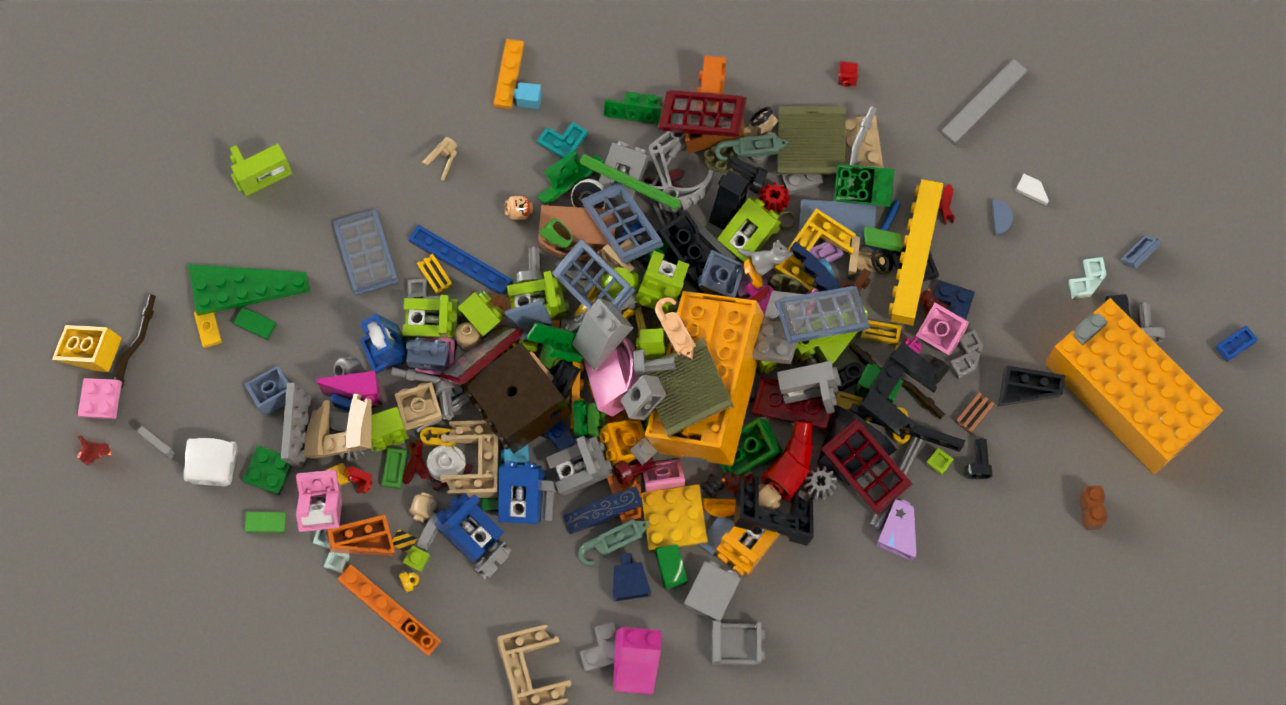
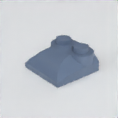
[698,250,744,298]
[505,300,552,340]
[245,365,289,414]

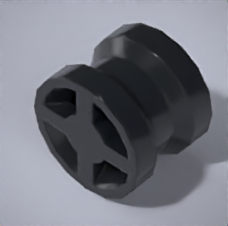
[700,474,725,498]

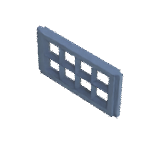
[581,183,663,264]
[552,238,636,311]

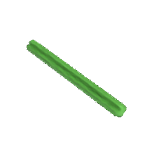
[579,154,681,210]

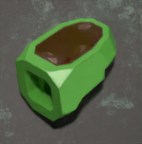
[539,218,573,248]

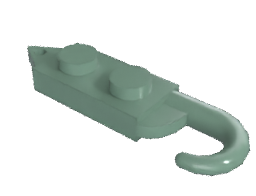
[714,134,789,161]
[578,519,650,566]

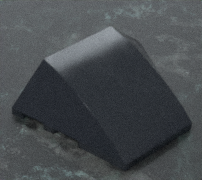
[817,405,897,486]

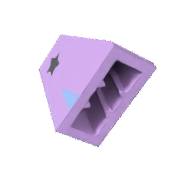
[876,499,916,562]

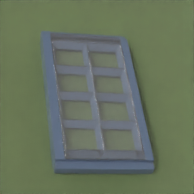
[333,209,399,296]
[775,286,870,343]

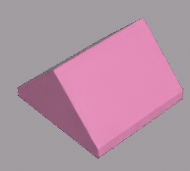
[643,459,685,492]

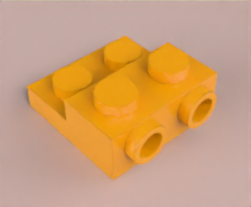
[599,419,647,466]

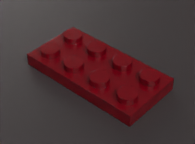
[751,377,837,430]

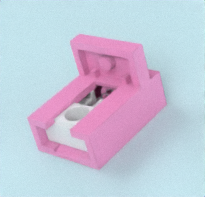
[296,469,343,532]

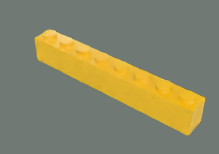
[888,179,944,326]

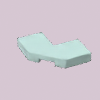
[1068,257,1107,299]
[313,529,350,574]

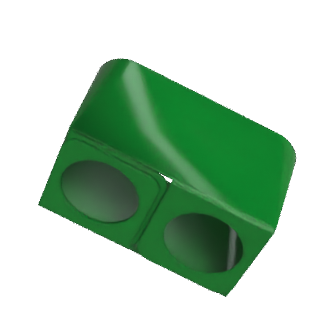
[655,544,688,590]

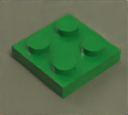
[242,446,292,496]

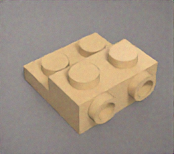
[395,382,443,431]

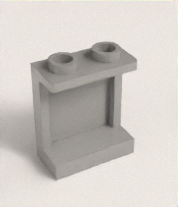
[684,561,741,622]
[712,621,765,666]

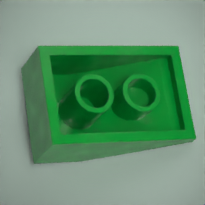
[719,418,783,481]

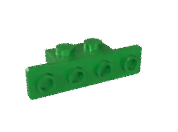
[604,92,678,124]
[537,151,605,205]
[526,323,584,363]

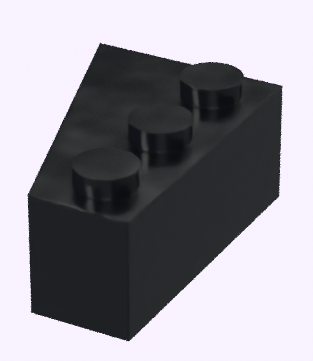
[709,170,749,230]

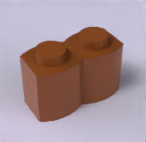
[1080,485,1107,530]

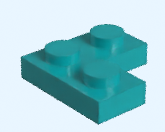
[537,122,588,159]

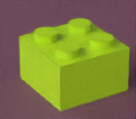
[458,290,505,336]
[370,407,409,452]

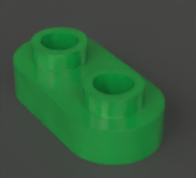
[573,399,589,438]

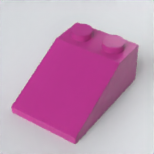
[317,371,382,408]
[613,627,661,695]

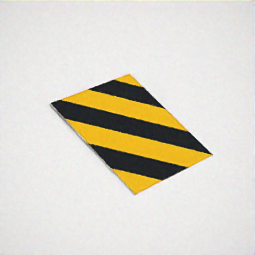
[392,529,418,553]

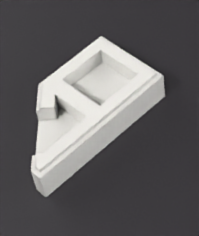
[1015,174,1049,206]

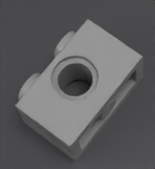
[621,375,666,420]

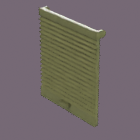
[778,106,846,176]
[647,338,734,438]

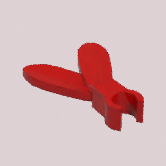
[939,184,955,225]

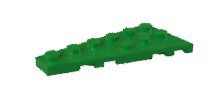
[188,264,310,316]

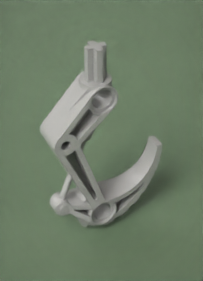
[649,114,714,213]

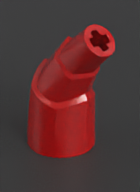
[761,420,813,501]

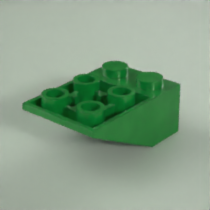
[834,164,896,207]

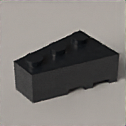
[998,366,1065,407]

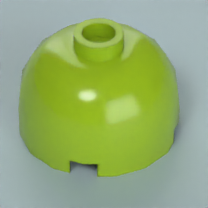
[601,268,640,299]

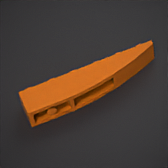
[338,564,441,656]

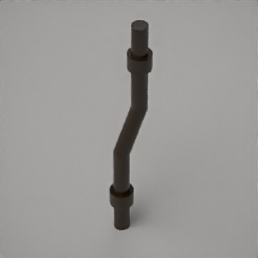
[113,294,156,388]
[849,343,945,420]

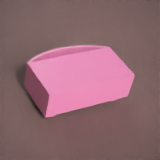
[583,337,640,417]

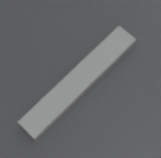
[941,59,1028,145]

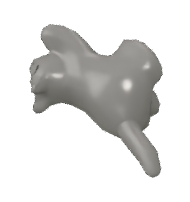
[738,240,794,276]

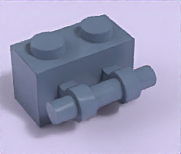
[406,338,450,371]

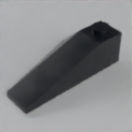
[656,211,707,293]

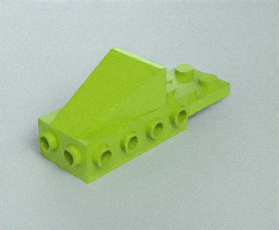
[757,302,868,374]

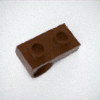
[840,268,871,303]

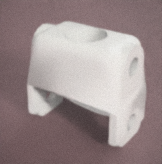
[184,438,238,487]

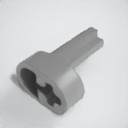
[517,246,543,284]
[1139,302,1166,343]
[633,349,676,377]
[435,381,462,421]
[541,480,557,522]

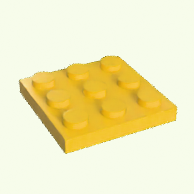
[641,484,708,552]

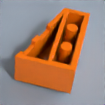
[326,515,395,557]

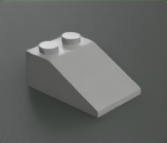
[572,298,633,370]

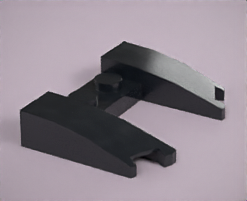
[857,342,938,435]
[734,476,814,546]

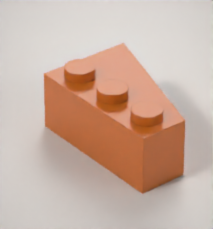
[696,56,726,110]

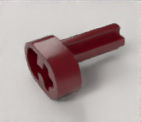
[614,457,656,486]

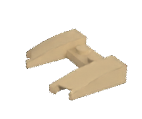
[304,394,372,459]
[440,420,500,498]
[496,624,571,705]

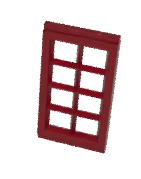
[821,418,913,515]

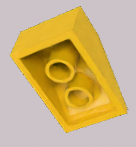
[52,325,122,372]

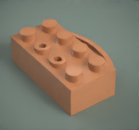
[538,205,617,261]

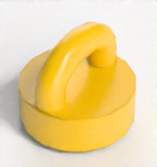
[399,572,419,592]

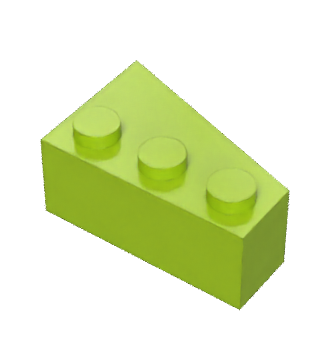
[636,328,668,361]

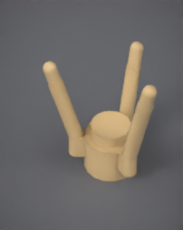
[422,137,457,181]

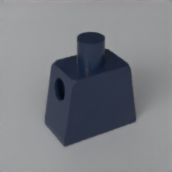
[613,553,651,602]

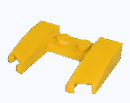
[773,208,856,291]

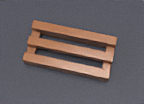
[956,392,995,434]

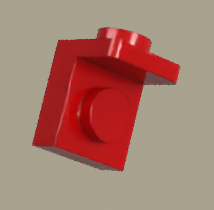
[838,62,858,87]
[342,466,373,494]

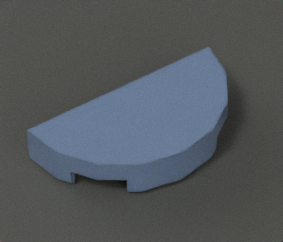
[992,199,1013,236]

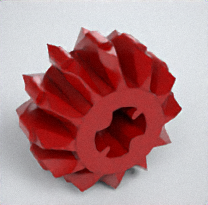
[759,182,791,212]

